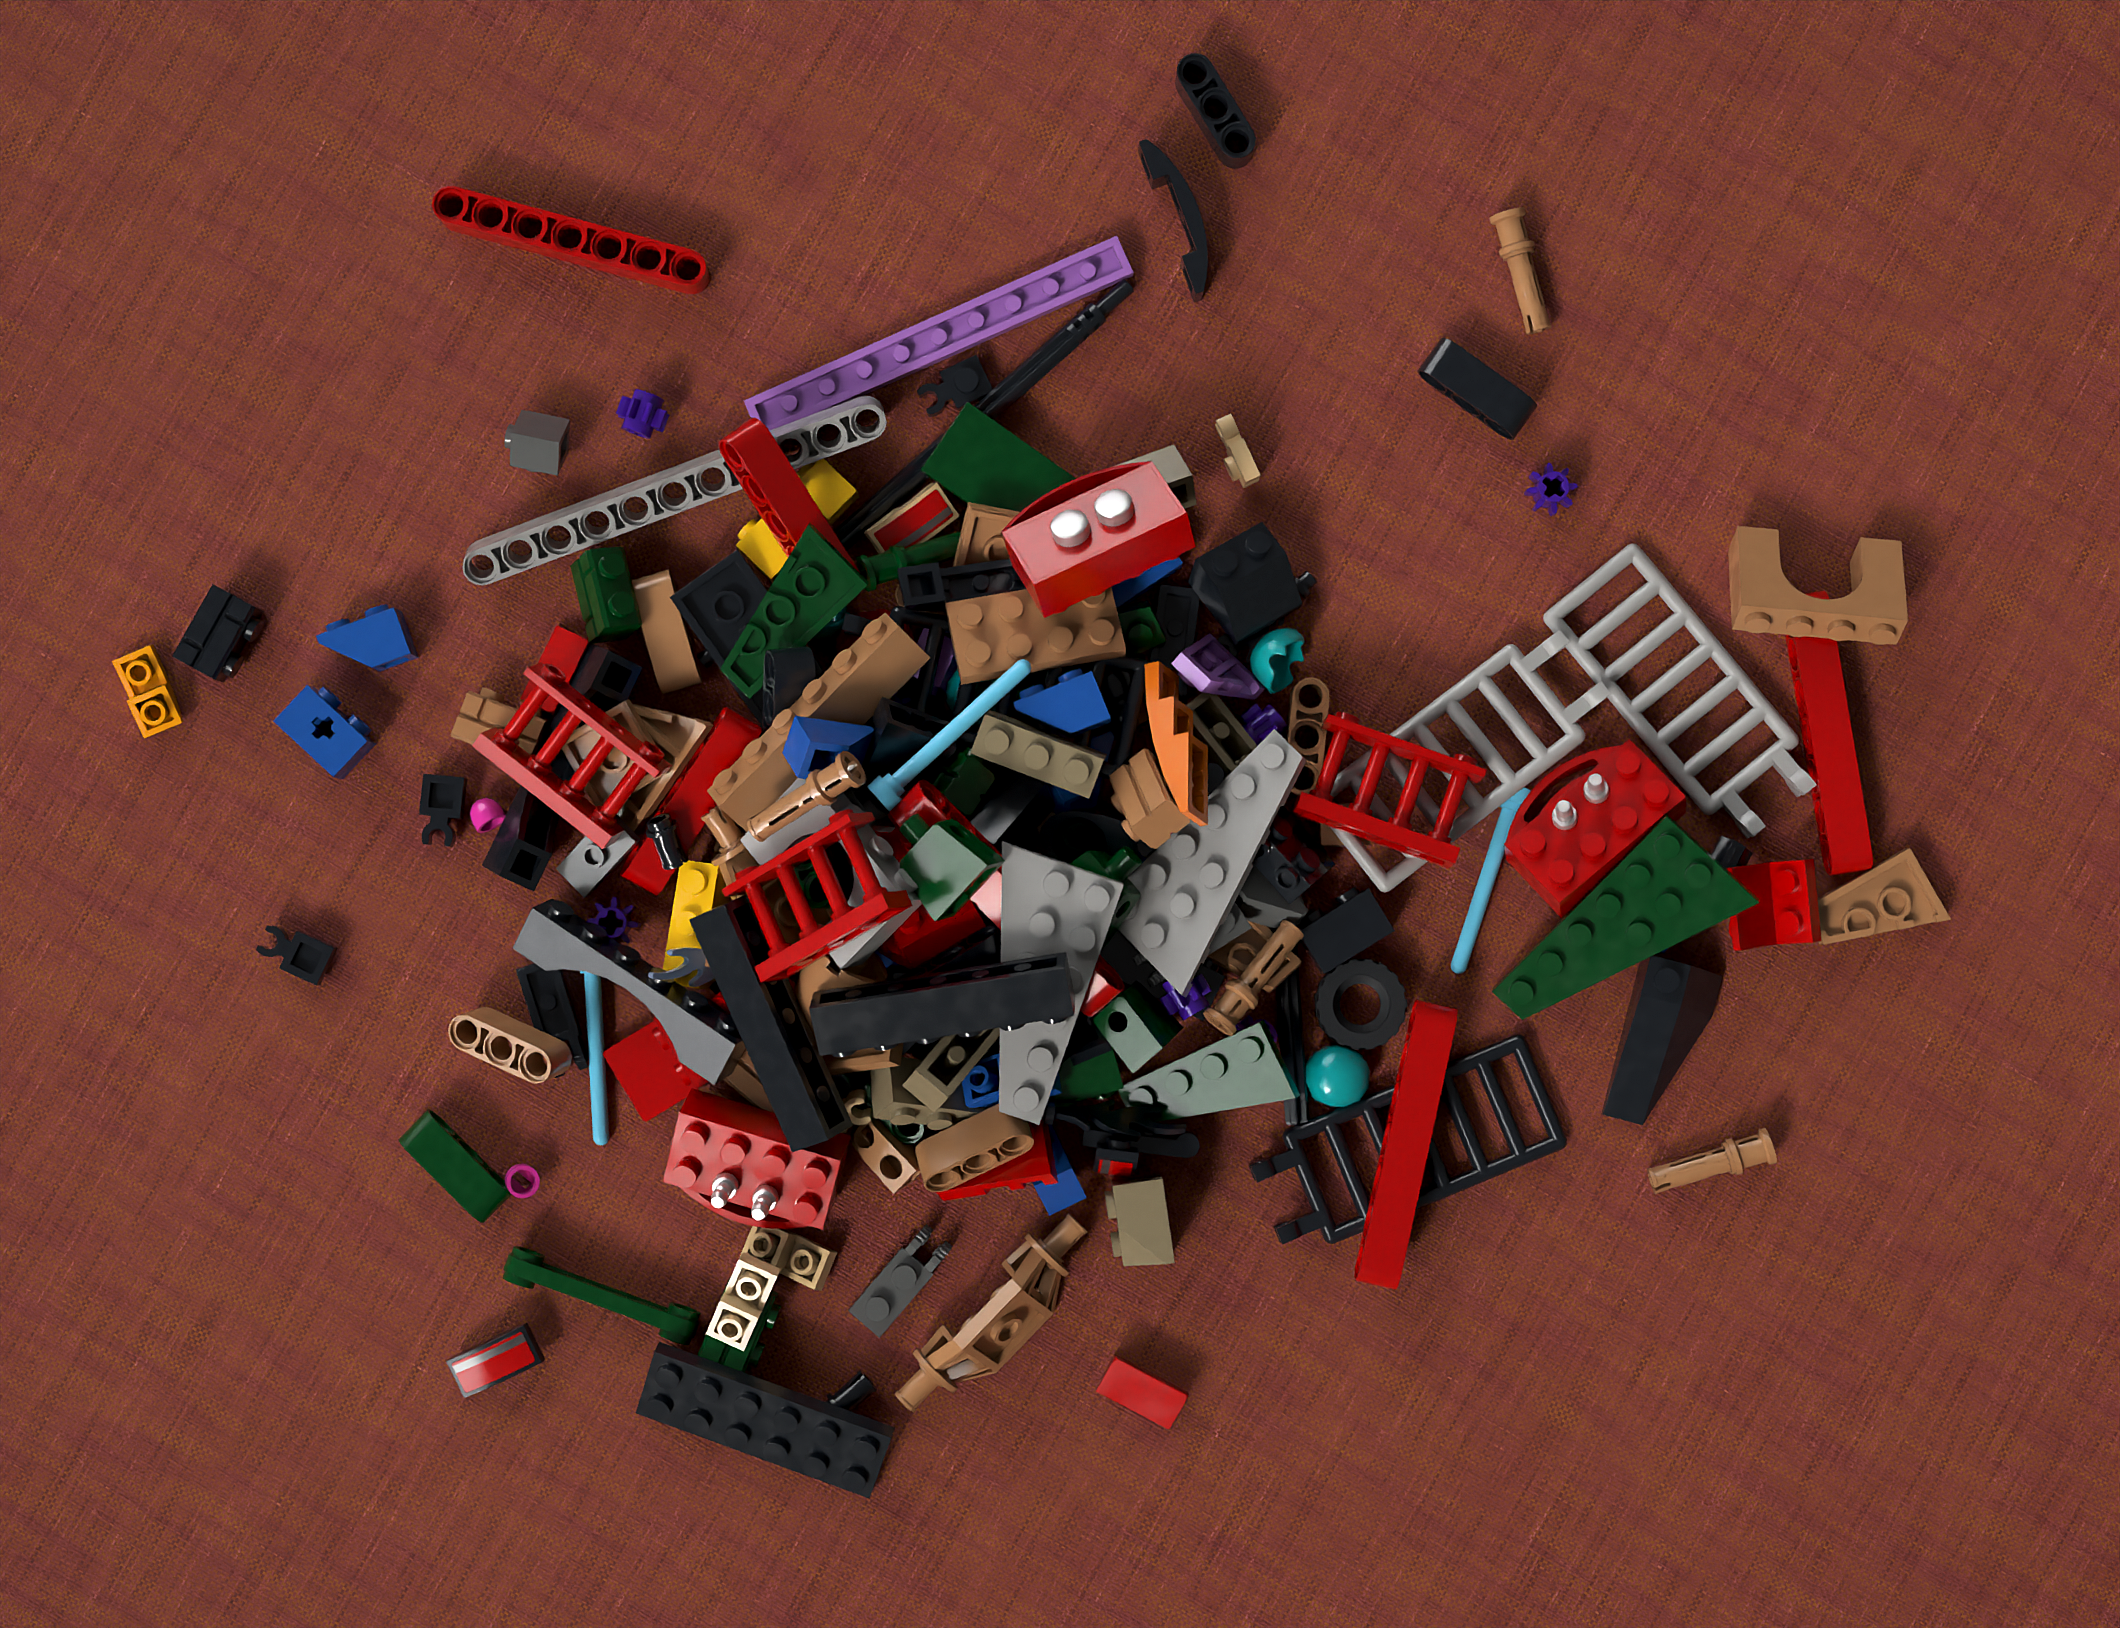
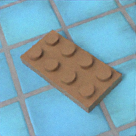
[945,587,1126,685]

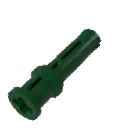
[856,531,961,592]

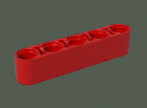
[718,418,860,573]
[620,707,762,896]

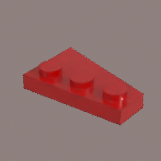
[936,1120,1058,1201]

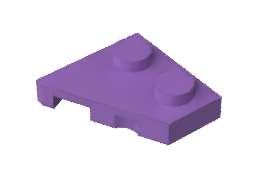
[1171,633,1266,700]

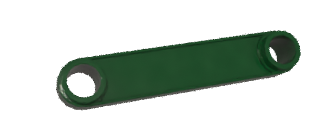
[502,1246,701,1345]

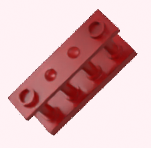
[472,662,672,849]
[1292,712,1487,869]
[722,809,913,982]

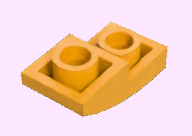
[112,644,184,738]

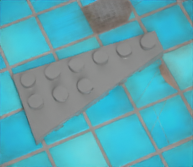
[1118,729,1307,998]
[999,841,1124,1125]

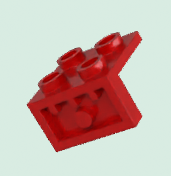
[1726,859,1822,951]
[603,1017,710,1122]

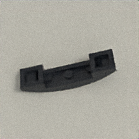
[1138,139,1208,303]
[897,559,1026,611]

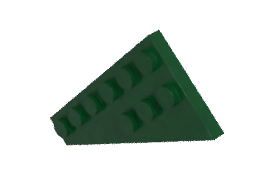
[1492,814,1759,1020]

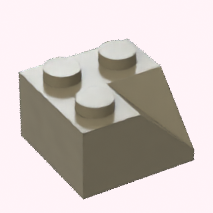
[1104,1174,1175,1266]

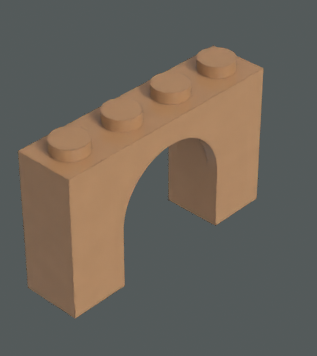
[1728,526,1908,645]

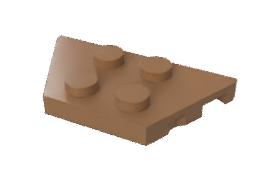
[617,704,714,836]

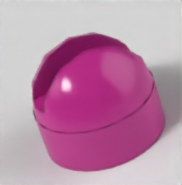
[470,798,506,833]
[505,1164,540,1198]

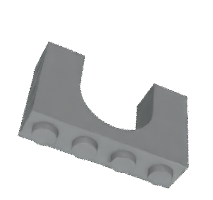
[740,778,922,969]

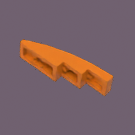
[1144,661,1208,826]

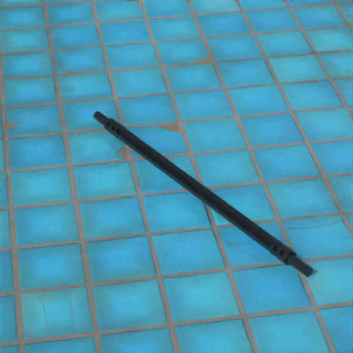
[696,279,1134,669]

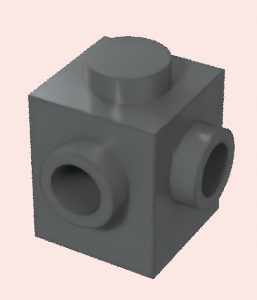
[504,410,570,476]

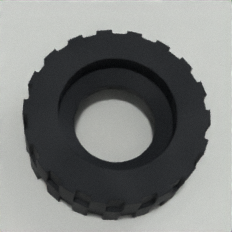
[1314,959,1407,1050]

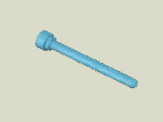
[867,659,1031,812]
[1451,783,1531,974]
[580,971,610,1145]

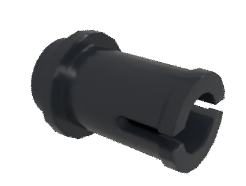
[645,813,688,870]
[826,1370,877,1412]

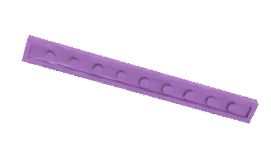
[744,236,1134,431]

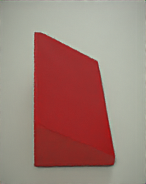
[520,625,590,715]
[1096,1354,1189,1429]

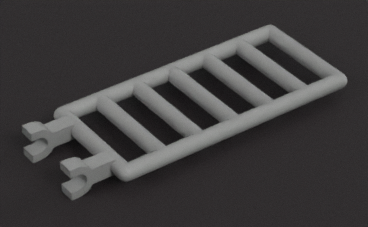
[1543,543,1817,839]
[1330,629,1611,892]

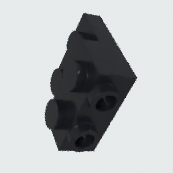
[1252,806,1335,904]

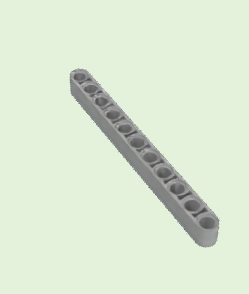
[462,396,886,586]

